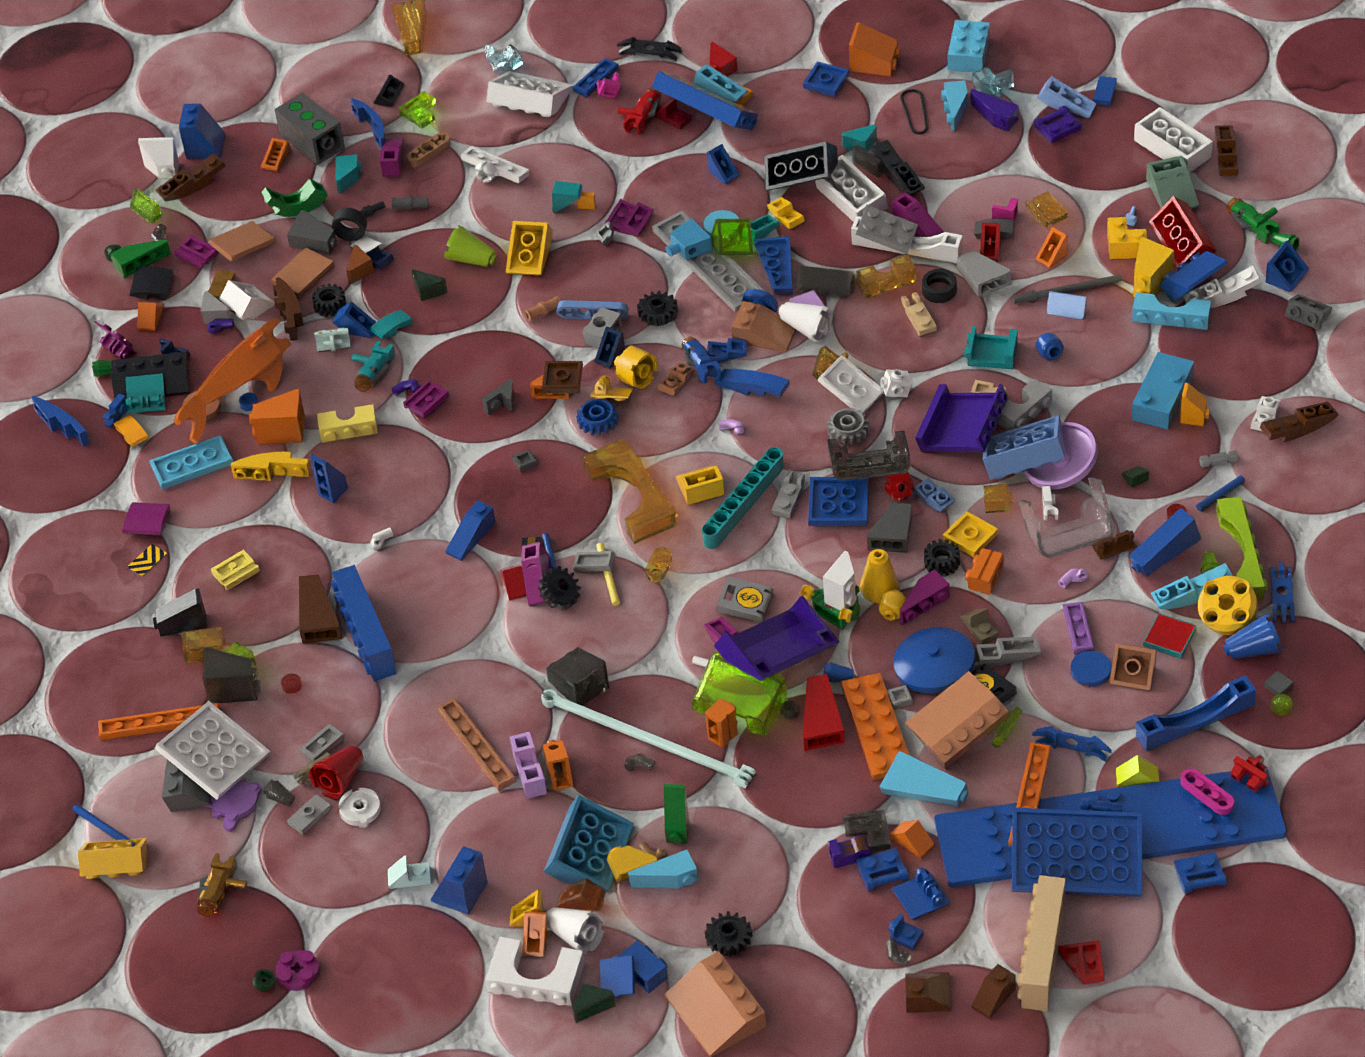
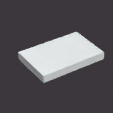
[817,355,884,415]

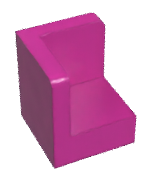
[597,72,621,99]
[992,198,1018,221]

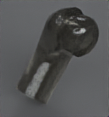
[624,753,656,771]
[886,939,911,966]

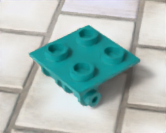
[125,373,166,414]

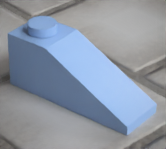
[1037,76,1097,118]

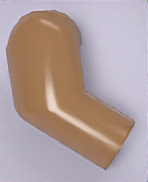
[638,842,668,860]

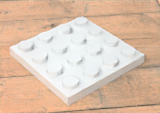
[155,701,270,800]

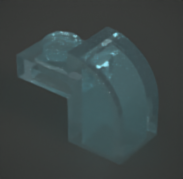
[484,43,525,74]
[972,67,1014,98]

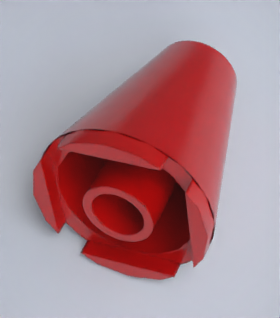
[309,746,364,799]

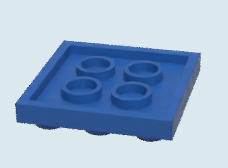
[808,476,869,526]

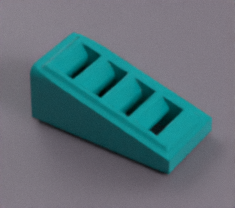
[741,214,780,244]

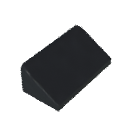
[373,75,404,107]

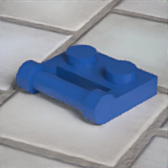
[856,848,909,891]
[1174,852,1227,893]

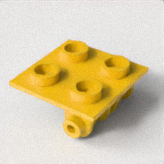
[590,375,633,401]

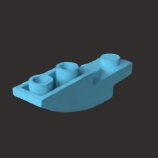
[1151,563,1233,609]

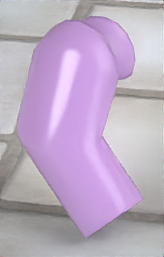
[719,419,745,434]

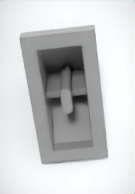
[201,291,232,324]

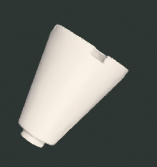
[779,302,833,343]
[546,907,605,954]

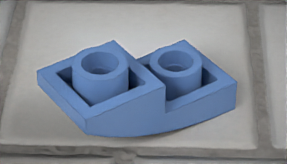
[913,477,955,512]

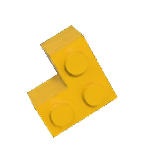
[1107,217,1147,259]

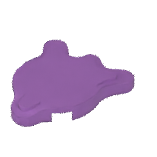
[205,781,262,832]

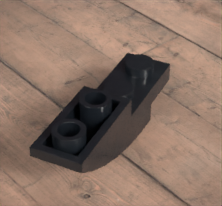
[871,140,925,196]

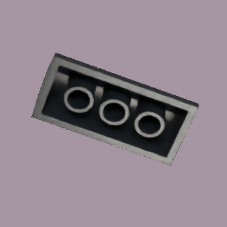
[764,142,838,191]
[111,352,189,399]

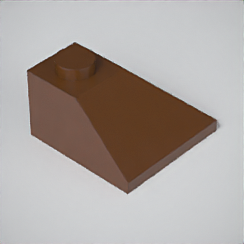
[905,972,951,1013]

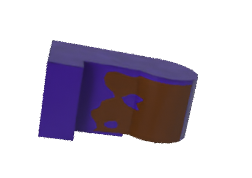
[828,836,871,868]

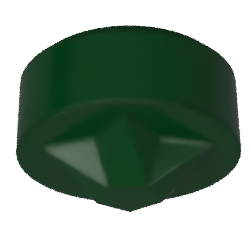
[104,244,122,261]
[253,969,275,992]

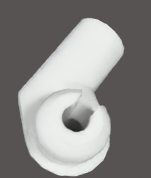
[370,527,393,550]

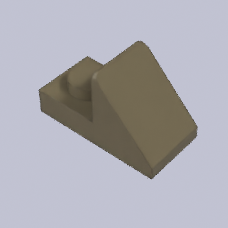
[960,608,998,644]

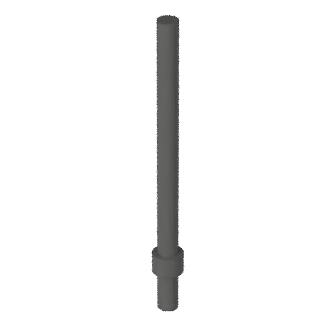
[1013,274,1122,304]

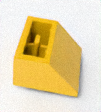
[676,465,725,505]

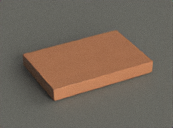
[209,221,275,262]
[271,248,334,298]

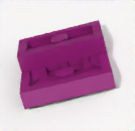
[605,199,654,236]
[122,502,170,535]

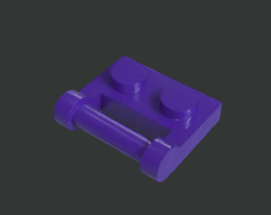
[1033,106,1081,143]

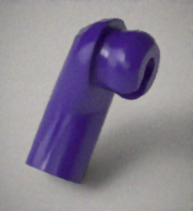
[207,319,234,334]
[391,379,420,396]

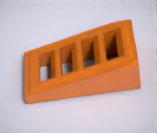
[261,138,291,172]

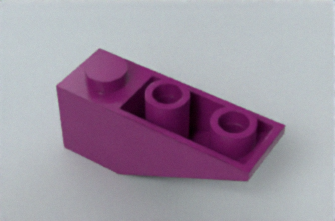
[380,138,404,177]
[892,192,944,237]
[521,542,549,606]
[900,570,950,625]

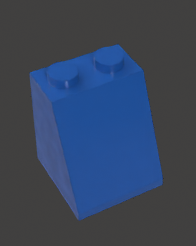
[179,103,225,159]
[430,846,488,915]

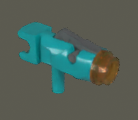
[351,341,395,392]

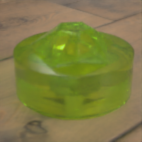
[1271,694,1292,715]

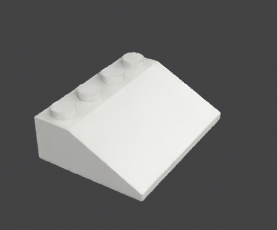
[487,71,573,117]

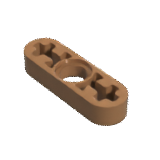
[407,132,450,167]

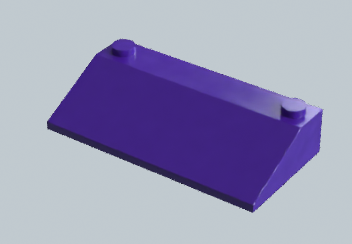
[714,596,840,681]

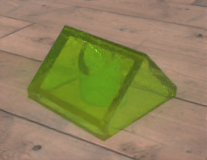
[711,219,753,256]

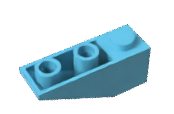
[941,80,968,131]

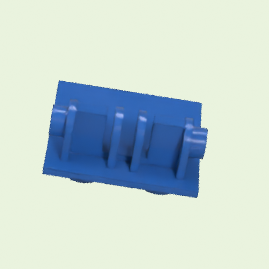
[892,867,950,920]

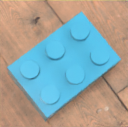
[948,20,990,73]

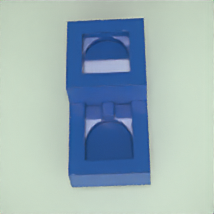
[707,338,747,360]

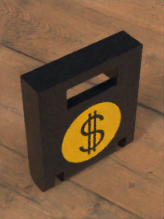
[972,664,1017,704]

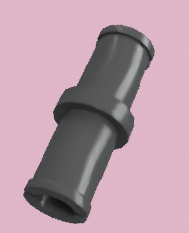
[392,196,428,210]

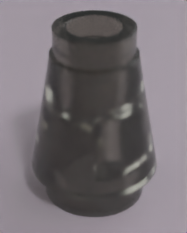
[263,780,295,807]

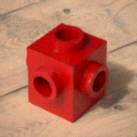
[885,470,914,501]

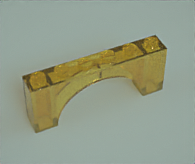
[582,438,677,544]

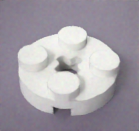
[339,788,381,828]

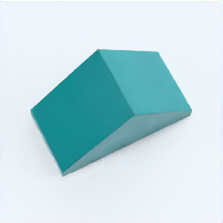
[842,124,877,155]
[552,181,583,213]

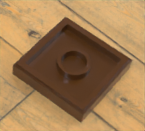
[542,361,583,393]

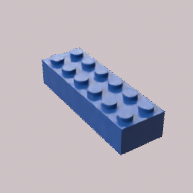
[331,565,397,682]

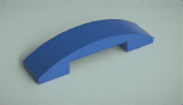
[350,98,386,149]

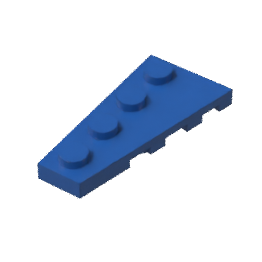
[753,236,793,294]

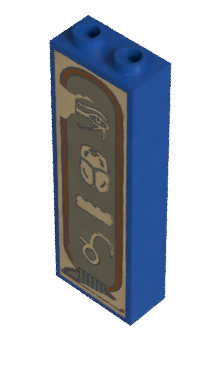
[652,71,759,130]

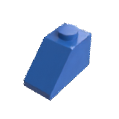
[332,301,376,338]

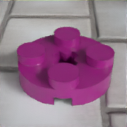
[276,950,320,991]

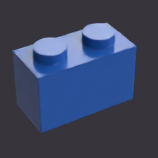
[618,940,668,993]

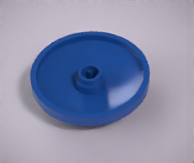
[893,627,975,694]

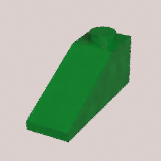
[110,239,171,278]
[664,784,690,844]

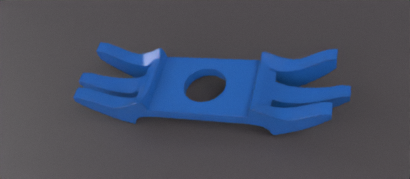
[1269,562,1295,623]
[1032,726,1112,762]

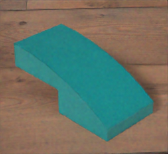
[370,310,412,339]

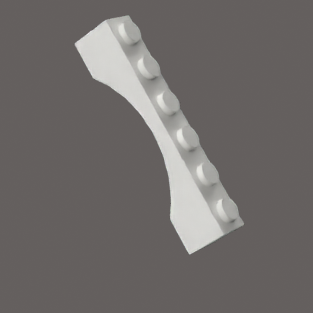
[851,216,963,263]

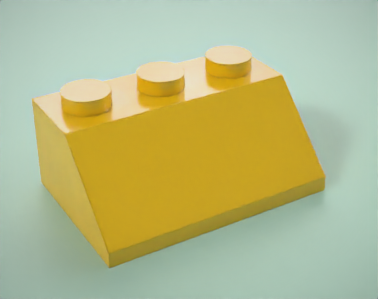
[78,838,147,879]

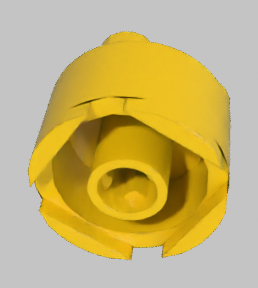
[614,345,658,389]

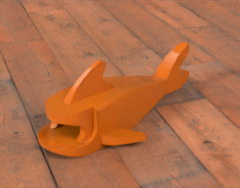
[173,317,292,444]

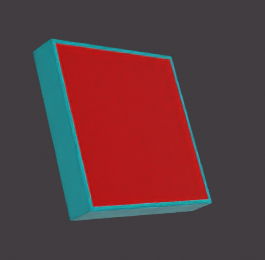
[1143,613,1197,659]

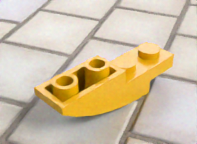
[231,452,311,481]

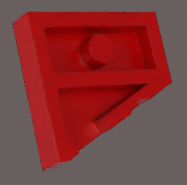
[1058,940,1105,984]

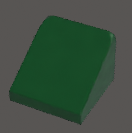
[1122,466,1149,487]

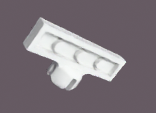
[461,146,529,183]

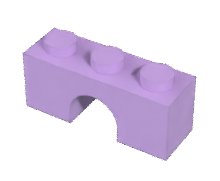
[510,732,547,799]

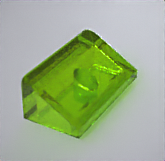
[130,189,161,224]

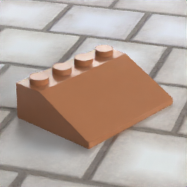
[905,671,1009,770]
[664,951,767,1057]

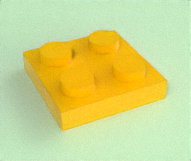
[943,511,998,557]

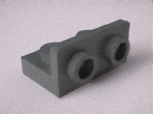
[1285,294,1332,329]

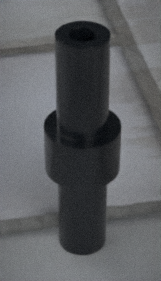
[360,201,385,217]

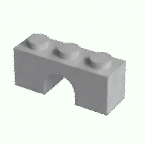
[997,378,1052,430]

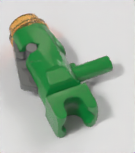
[1227,198,1280,244]

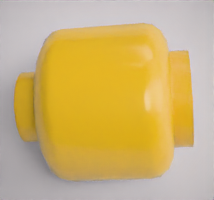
[879,590,906,621]

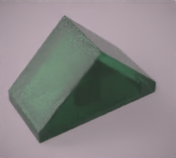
[411,270,448,301]
[572,983,616,1023]

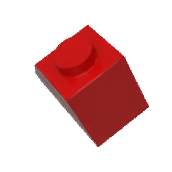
[709,42,738,77]

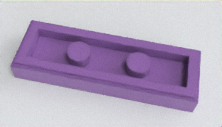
[1063,602,1094,655]

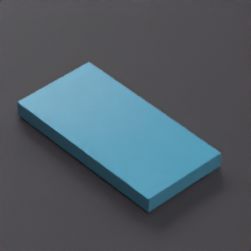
[149,435,233,490]

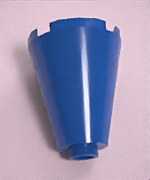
[1223,613,1283,659]

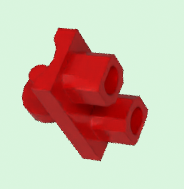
[1230,755,1270,793]

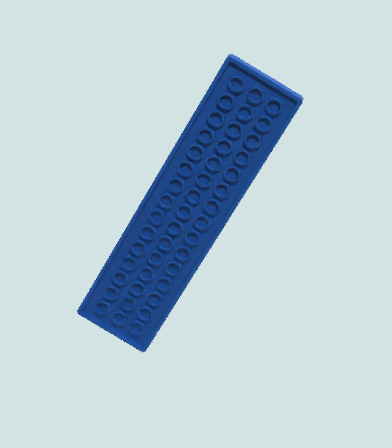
[934,769,1286,887]

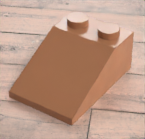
[732,301,796,352]

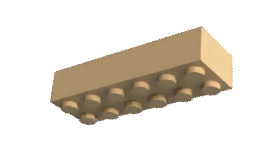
[1018,875,1065,1011]

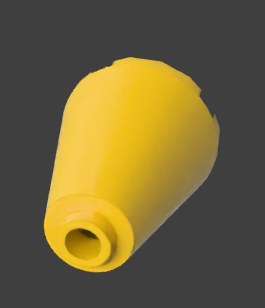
[860,549,900,603]

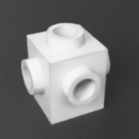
[880,369,912,398]

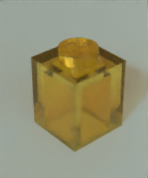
[983,484,1013,513]

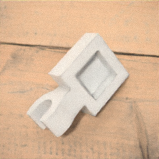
[1042,486,1059,521]

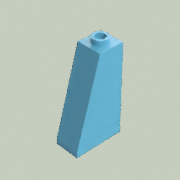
[880,751,969,807]

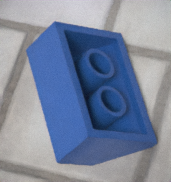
[1159,251,1228,303]

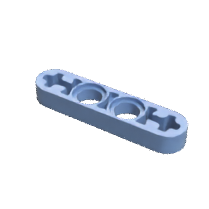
[556,300,629,320]

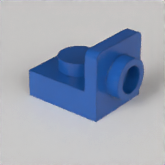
[888,913,924,951]

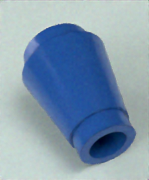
[823,662,853,682]

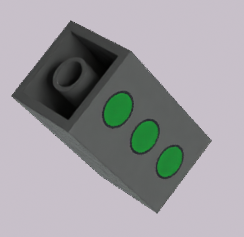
[274,92,345,165]

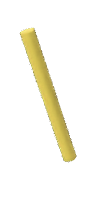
[596,543,620,606]

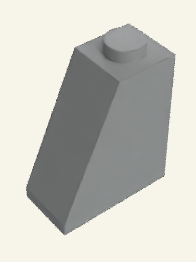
[957,250,1011,297]

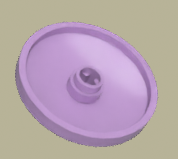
[1024,422,1098,490]

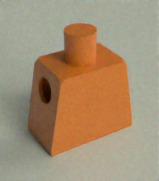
[543,740,573,791]

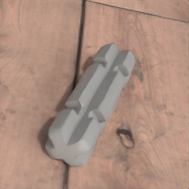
[1199,450,1238,468]

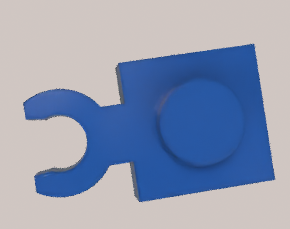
[102,394,128,428]

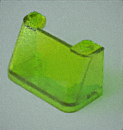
[692,651,787,736]

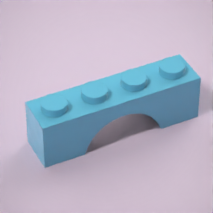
[1132,292,1211,330]

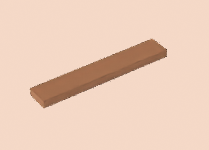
[437,698,516,791]

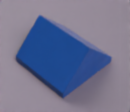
[1265,240,1309,292]

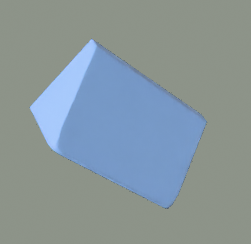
[1047,291,1086,320]

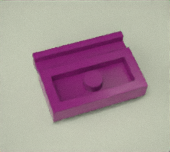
[174,235,219,269]
[403,380,449,419]

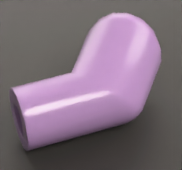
[1058,569,1088,588]

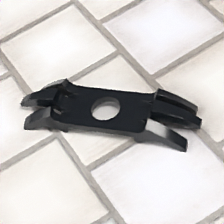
[617,37,682,61]

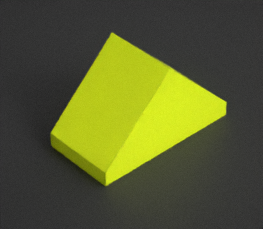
[1116,755,1159,788]

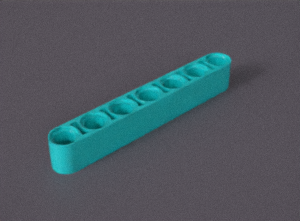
[702,447,784,549]

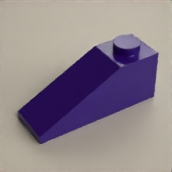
[970,89,1019,132]

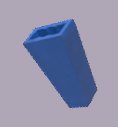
[1129,508,1201,577]

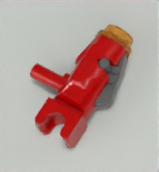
[618,87,662,135]

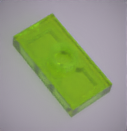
[990,706,1022,748]

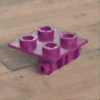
[95,321,137,359]

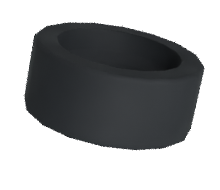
[332,207,367,241]
[922,269,957,303]

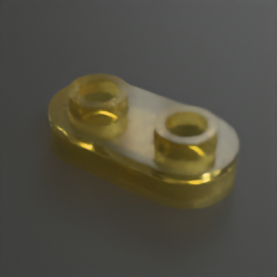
[645,547,672,582]

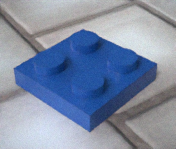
[803,61,849,97]

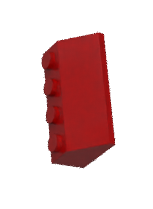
[1149,196,1217,267]

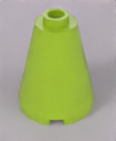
[444,225,497,267]

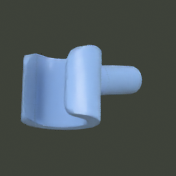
[1126,206,1137,227]

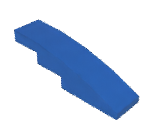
[715,369,790,397]
[31,396,90,446]

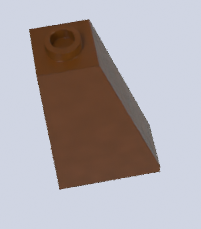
[299,574,342,643]

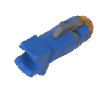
[682,337,729,383]

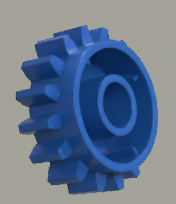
[576,399,619,436]

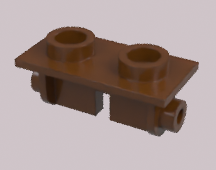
[1092,530,1137,560]

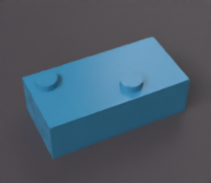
[1131,352,1194,430]

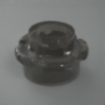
[780,700,800,719]

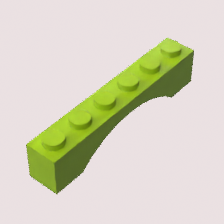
[1216,496,1267,600]

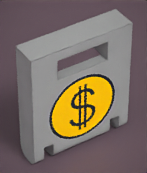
[716,576,773,623]

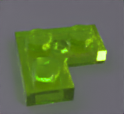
[398,91,436,129]

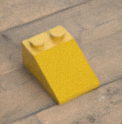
[505,221,553,276]

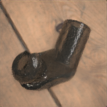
[151,224,167,241]

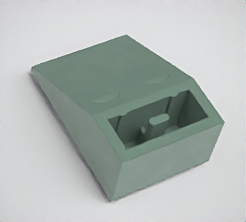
[1146,155,1199,209]

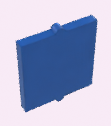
[600,955,635,998]

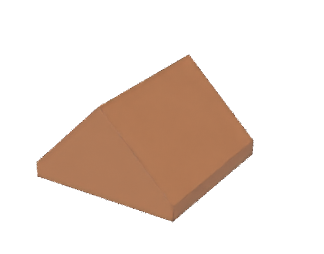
[1109,643,1157,690]

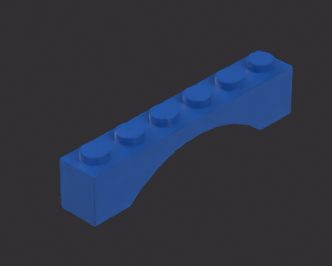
[1136,675,1256,752]

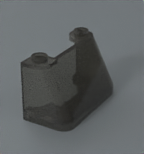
[827,430,911,480]

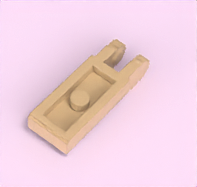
[901,292,937,336]

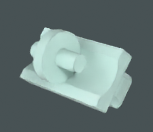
[315,328,351,351]

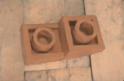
[658,363,695,396]

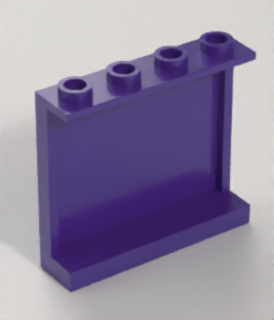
[915,384,1008,452]

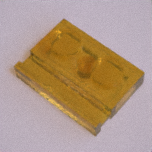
[1026,191,1068,228]

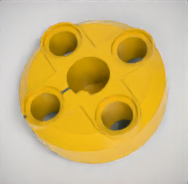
[1198,576,1258,635]

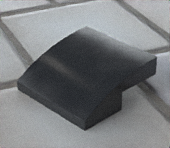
[129,266,173,300]

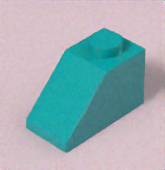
[336,154,363,193]

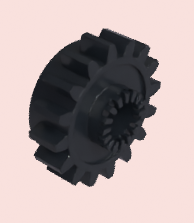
[637,291,678,326]
[538,566,581,610]
[705,911,753,957]

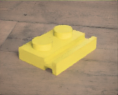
[211,549,260,591]

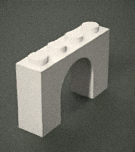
[485,937,585,1006]

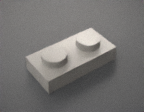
[300,724,344,761]

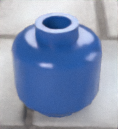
[1036,333,1064,361]

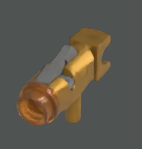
[197,853,247,917]

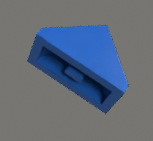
[707,144,739,184]

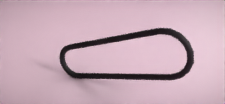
[900,89,928,134]

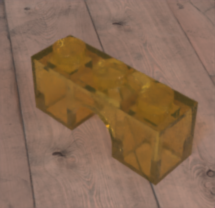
[856,254,917,298]

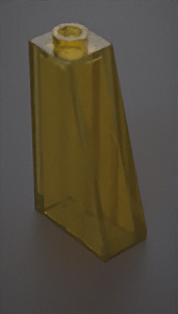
[391,0,427,56]

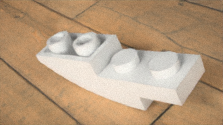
[1183,266,1261,308]

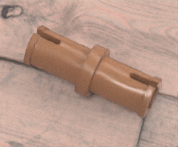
[524,296,561,321]

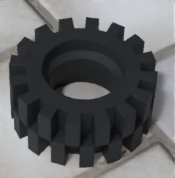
[312,284,347,317]
[924,539,960,576]

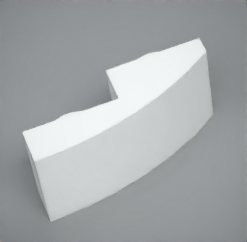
[1250,396,1281,431]

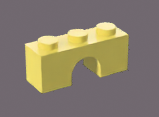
[317,404,378,443]

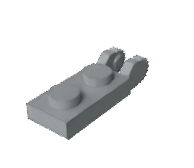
[771,471,805,518]

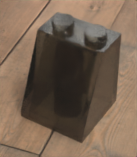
[203,647,261,704]
[546,647,609,706]

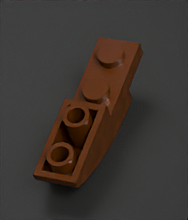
[156,153,225,202]
[273,277,304,341]
[1260,402,1338,442]

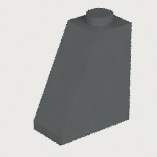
[287,210,337,255]
[867,503,912,553]

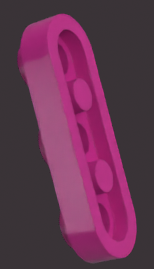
[1181,768,1234,815]

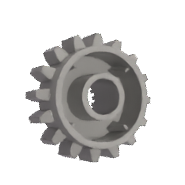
[827,408,869,446]

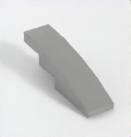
[973,636,1041,670]

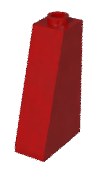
[803,674,845,751]

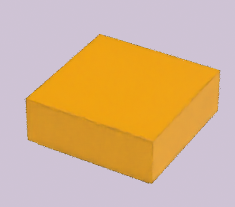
[576,192,596,210]

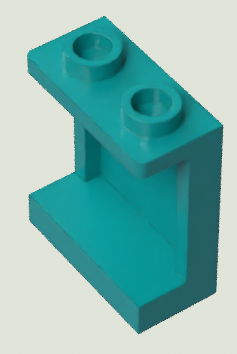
[964,326,1018,370]

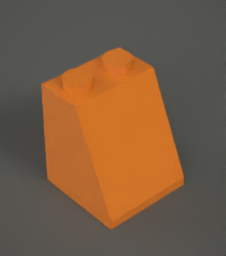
[849,22,901,76]
[249,389,305,445]

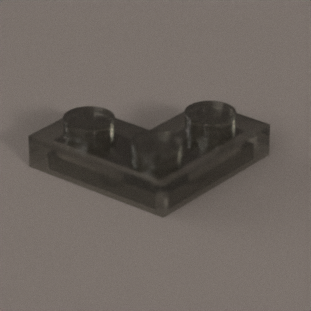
[843,810,891,851]

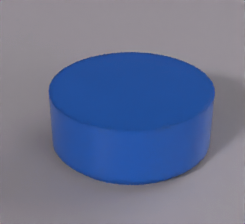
[239,393,258,411]

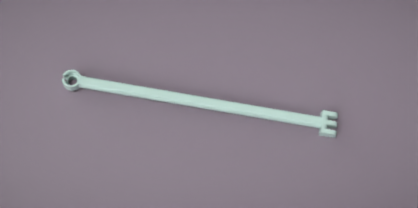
[541,689,756,788]

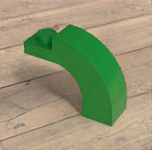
[262,179,328,217]

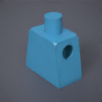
[666,218,712,260]

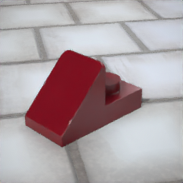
[654,98,692,130]

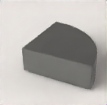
[595,221,614,247]

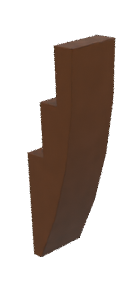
[1215,125,1238,176]

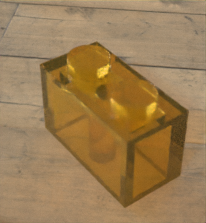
[182,627,225,663]

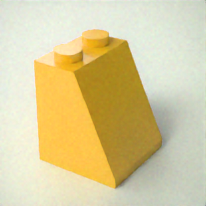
[1133,237,1174,297]

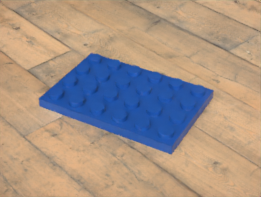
[1011,808,1142,897]

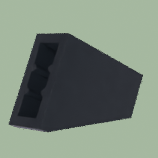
[153,588,208,637]

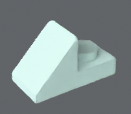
[388,856,431,889]

